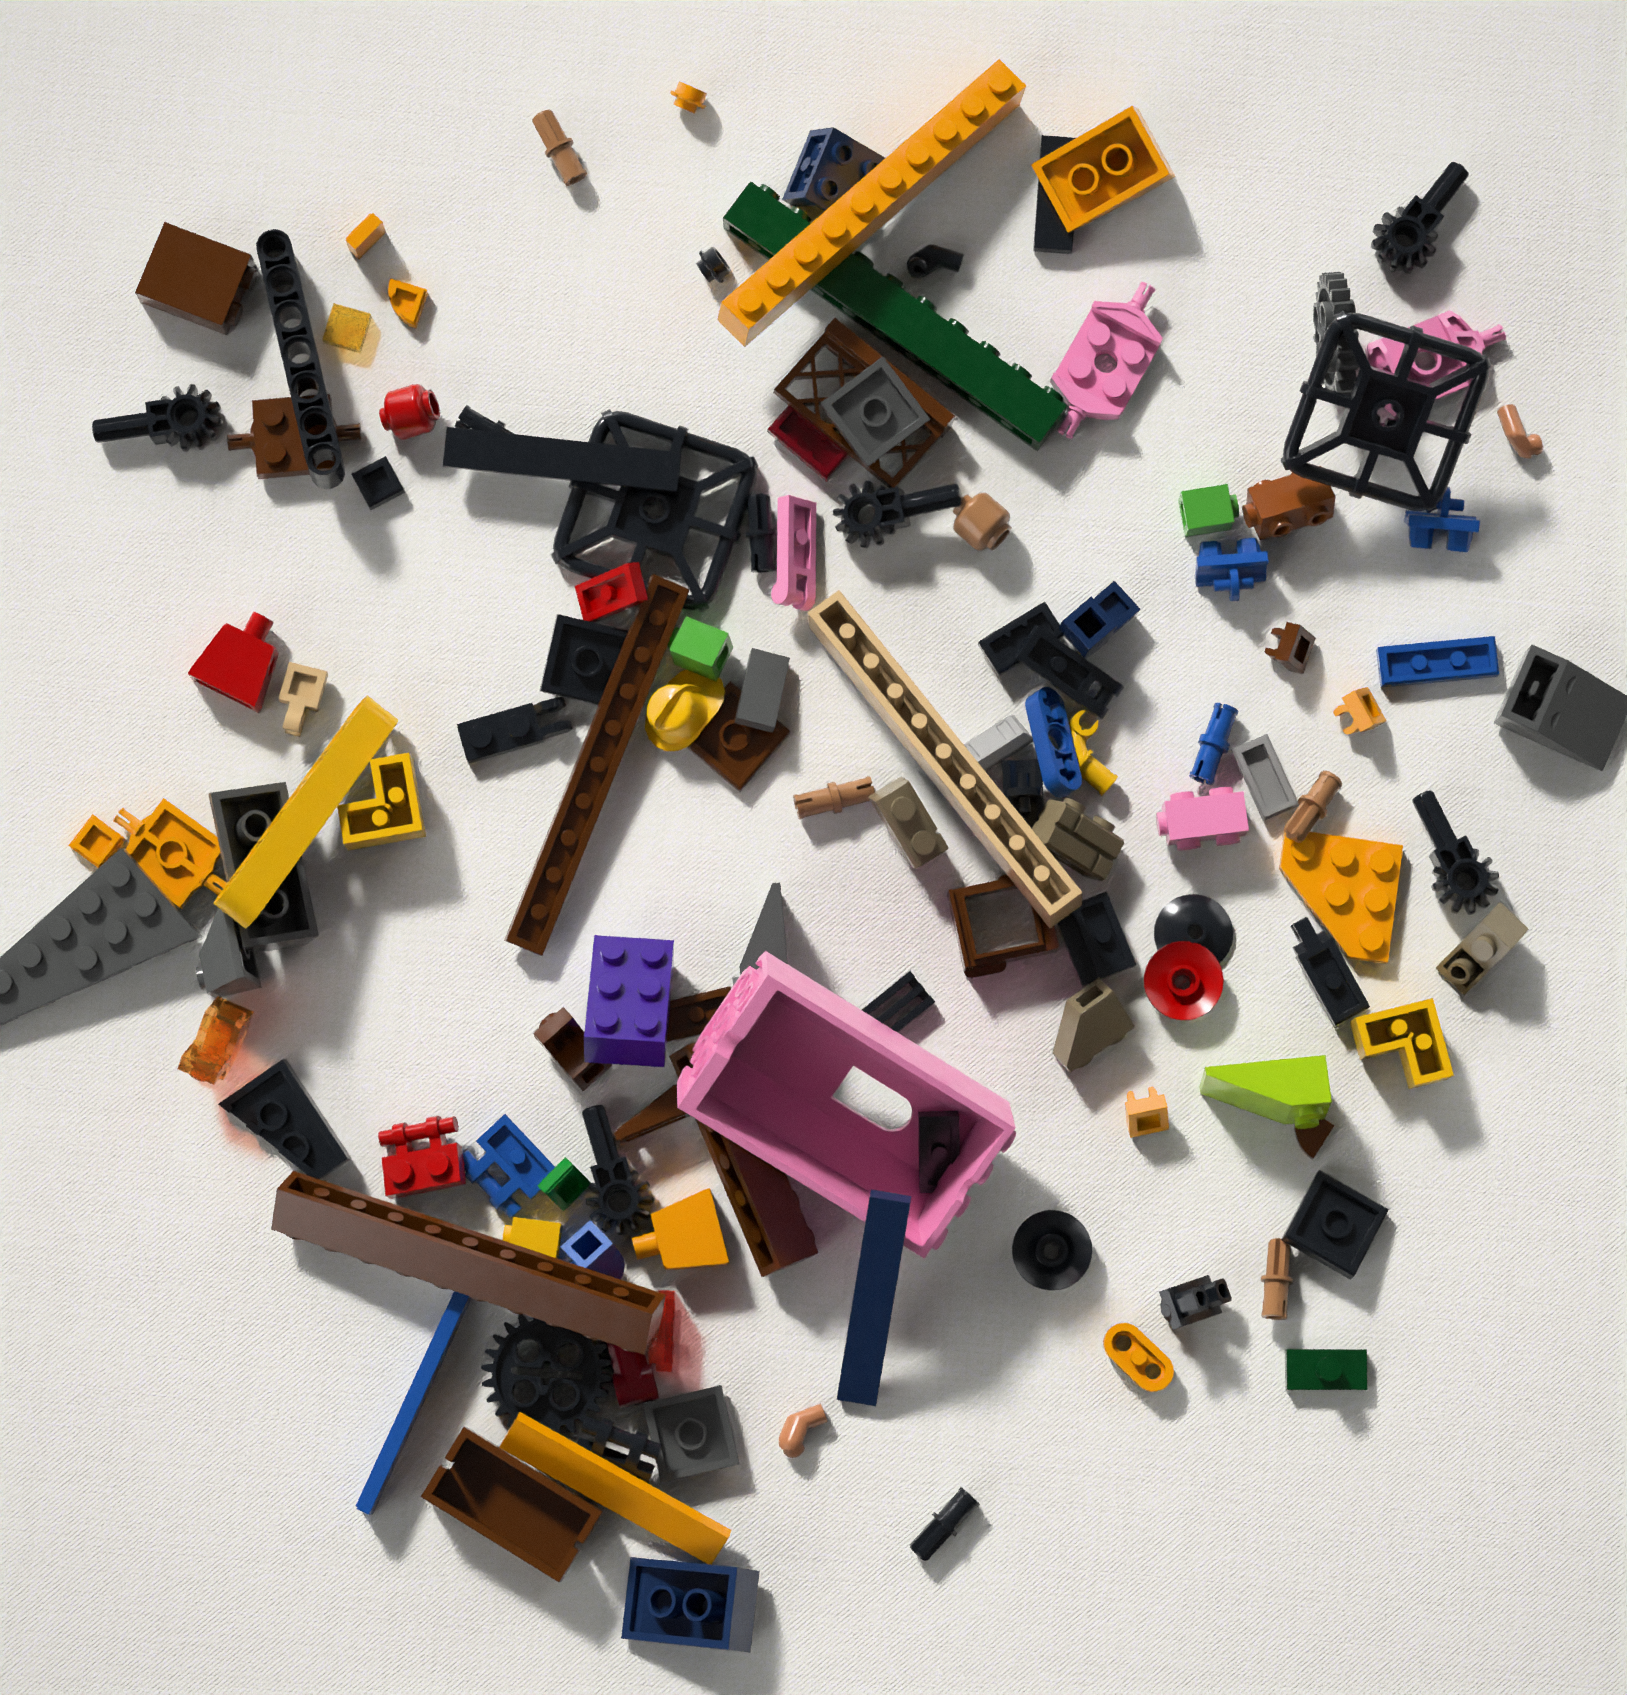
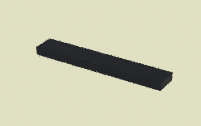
[443,427,682,493]

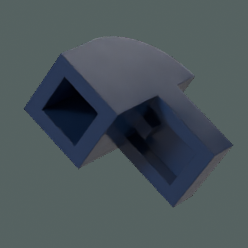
[1058,581,1141,658]

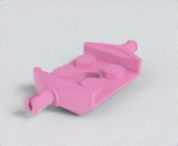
[1050,282,1163,439]
[1365,310,1506,417]

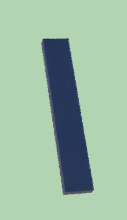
[836,1189,911,1406]

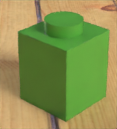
[1178,484,1239,537]
[668,616,733,682]

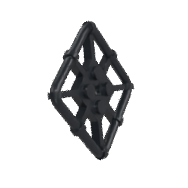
[1281,311,1492,513]
[551,409,759,612]

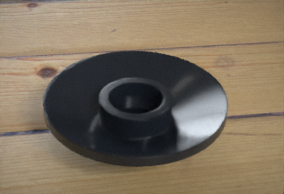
[1154,894,1233,964]
[1012,1210,1092,1291]

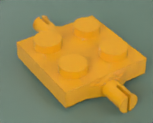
[113,798,227,909]

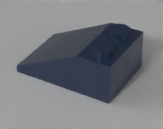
[621,1557,760,1653]

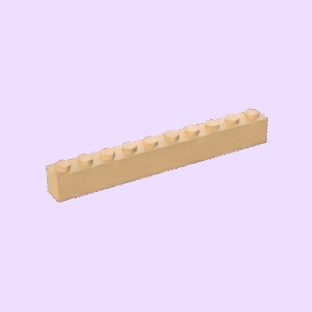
[808,590,1082,928]

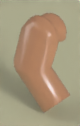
[1497,404,1543,459]

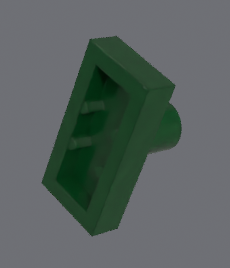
[1285,1349,1367,1390]

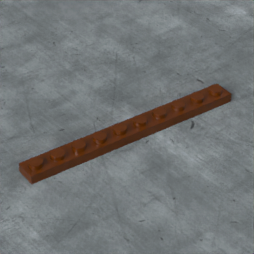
[504,574,690,956]

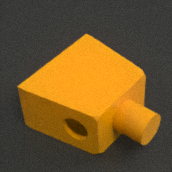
[632,1188,730,1270]

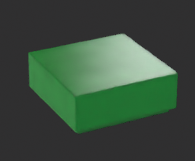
[537,1157,591,1212]

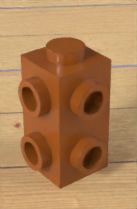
[1242,466,1336,540]

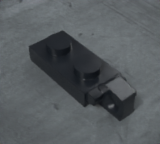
[1290,917,1370,1027]

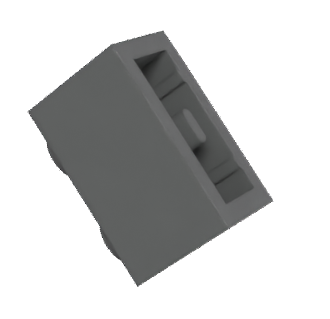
[1494,644,1627,771]

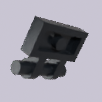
[577,1416,662,1484]

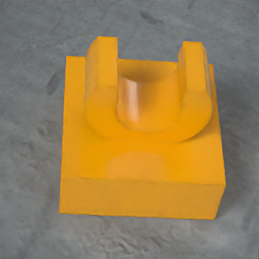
[1333,687,1387,734]
[1125,1087,1169,1138]

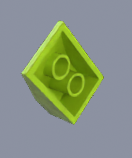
[1199,1055,1332,1129]

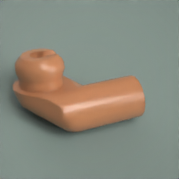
[778,1403,828,1458]

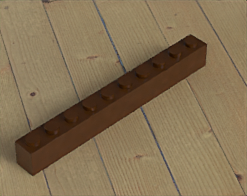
[271,1171,666,1355]

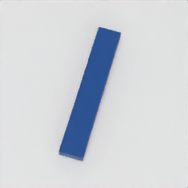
[356,1291,472,1515]

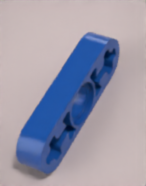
[1025,687,1082,798]

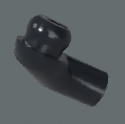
[907,244,964,278]

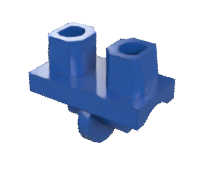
[1404,487,1480,552]
[1195,538,1269,601]

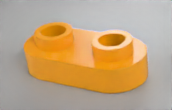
[1103,1323,1174,1392]

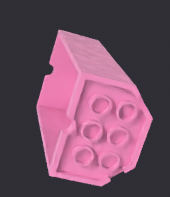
[677,951,1016,1258]

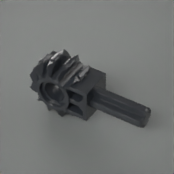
[1371,162,1469,274]
[92,384,223,452]
[833,481,962,549]
[1412,790,1499,915]
[582,1105,654,1236]

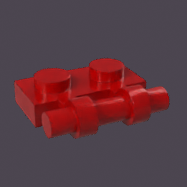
[378,1116,466,1199]

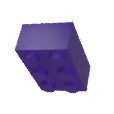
[584,935,674,1067]

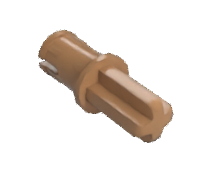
[532,109,587,186]
[1284,770,1343,843]
[1261,1238,1293,1320]

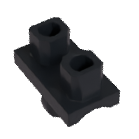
[1002,759,1044,829]
[1159,1275,1232,1330]

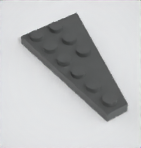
[0,848,203,1026]

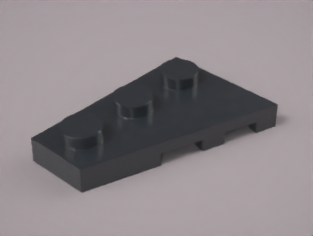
[218,1059,351,1180]

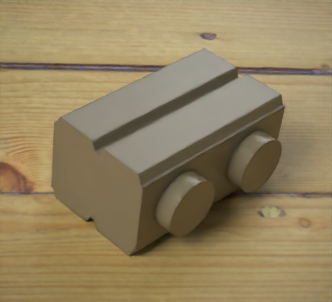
[868,777,949,869]
[1032,797,1124,881]

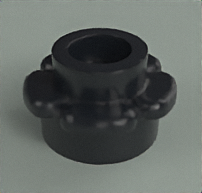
[696,247,731,283]

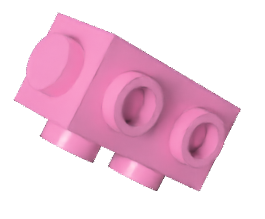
[1156,787,1249,851]

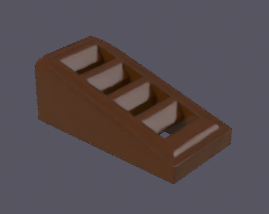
[614,1084,690,1145]

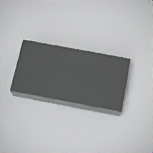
[734,648,790,733]

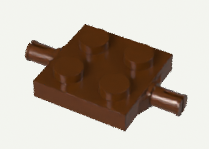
[227,394,362,479]

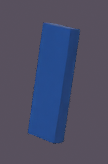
[1376,636,1499,688]

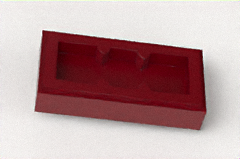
[767,405,849,482]

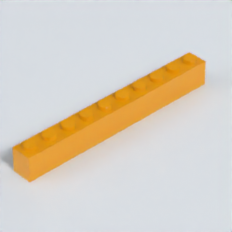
[717,59,1026,347]

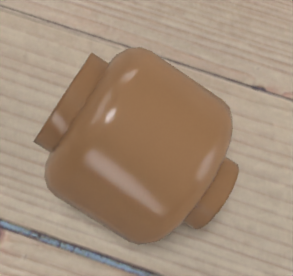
[953,493,1012,551]

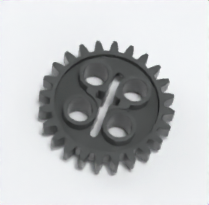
[1313,272,1359,396]

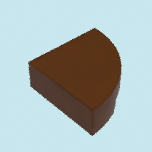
[1294,1119,1335,1160]

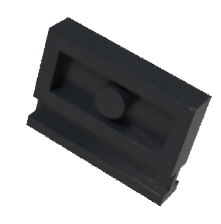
[1057,891,1136,987]

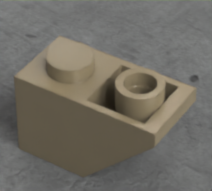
[1436,902,1529,995]
[1053,978,1135,1073]

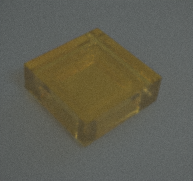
[322,303,372,354]

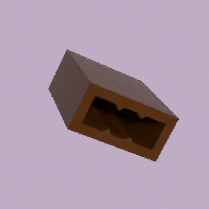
[135,222,258,335]

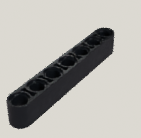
[256,229,345,489]

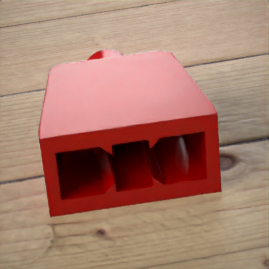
[188,612,279,713]

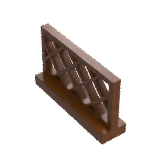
[773,318,955,488]

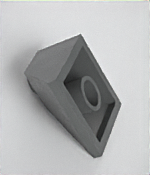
[196,908,262,998]

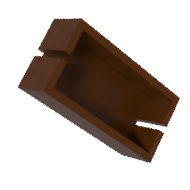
[421,1427,604,1583]

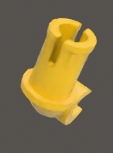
[1069,710,1118,796]

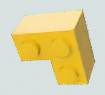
[337,752,426,851]
[1350,998,1454,1089]

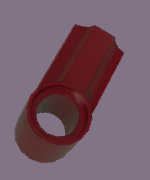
[607,1342,659,1409]

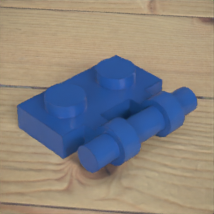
[463,1114,555,1219]

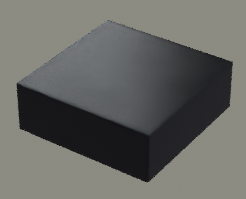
[351,456,405,510]

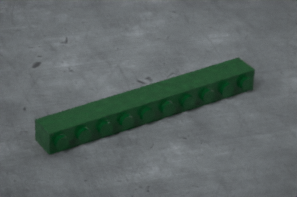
[723,181,1067,451]

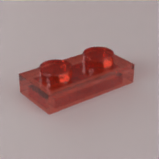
[648,1290,676,1373]

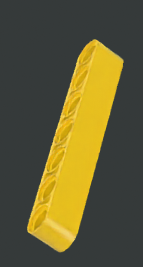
[213,695,398,929]

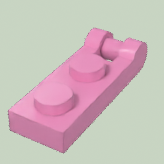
[771,495,816,611]

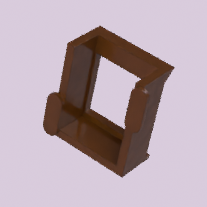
[947,874,1059,978]

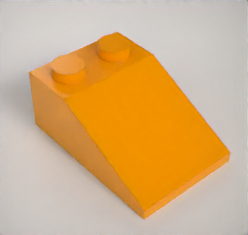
[1031,106,1176,233]

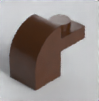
[533,1007,613,1091]

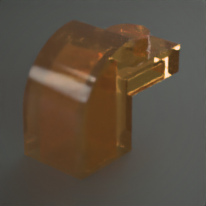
[177,996,254,1085]

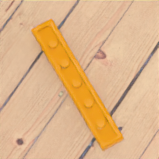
[499,1412,732,1565]

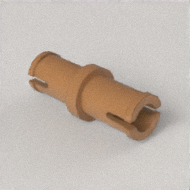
[793,776,875,820]

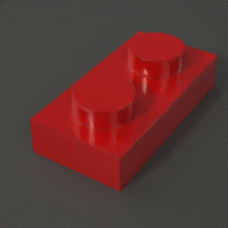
[575,562,648,623]

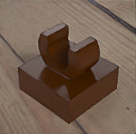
[1264,622,1316,674]

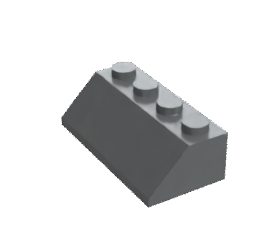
[208,782,319,951]

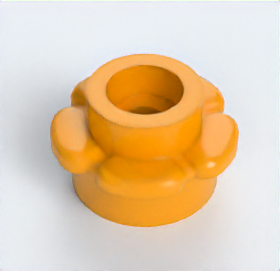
[670,81,707,114]

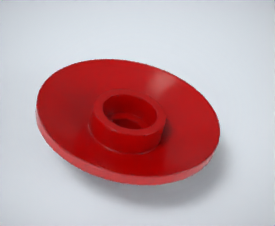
[1144,941,1224,1021]

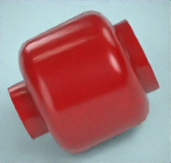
[379,384,440,440]

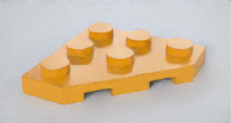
[1279,831,1403,964]

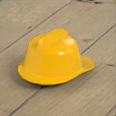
[645,670,725,751]

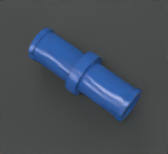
[1189,703,1239,785]

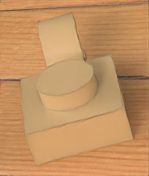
[279,662,328,737]

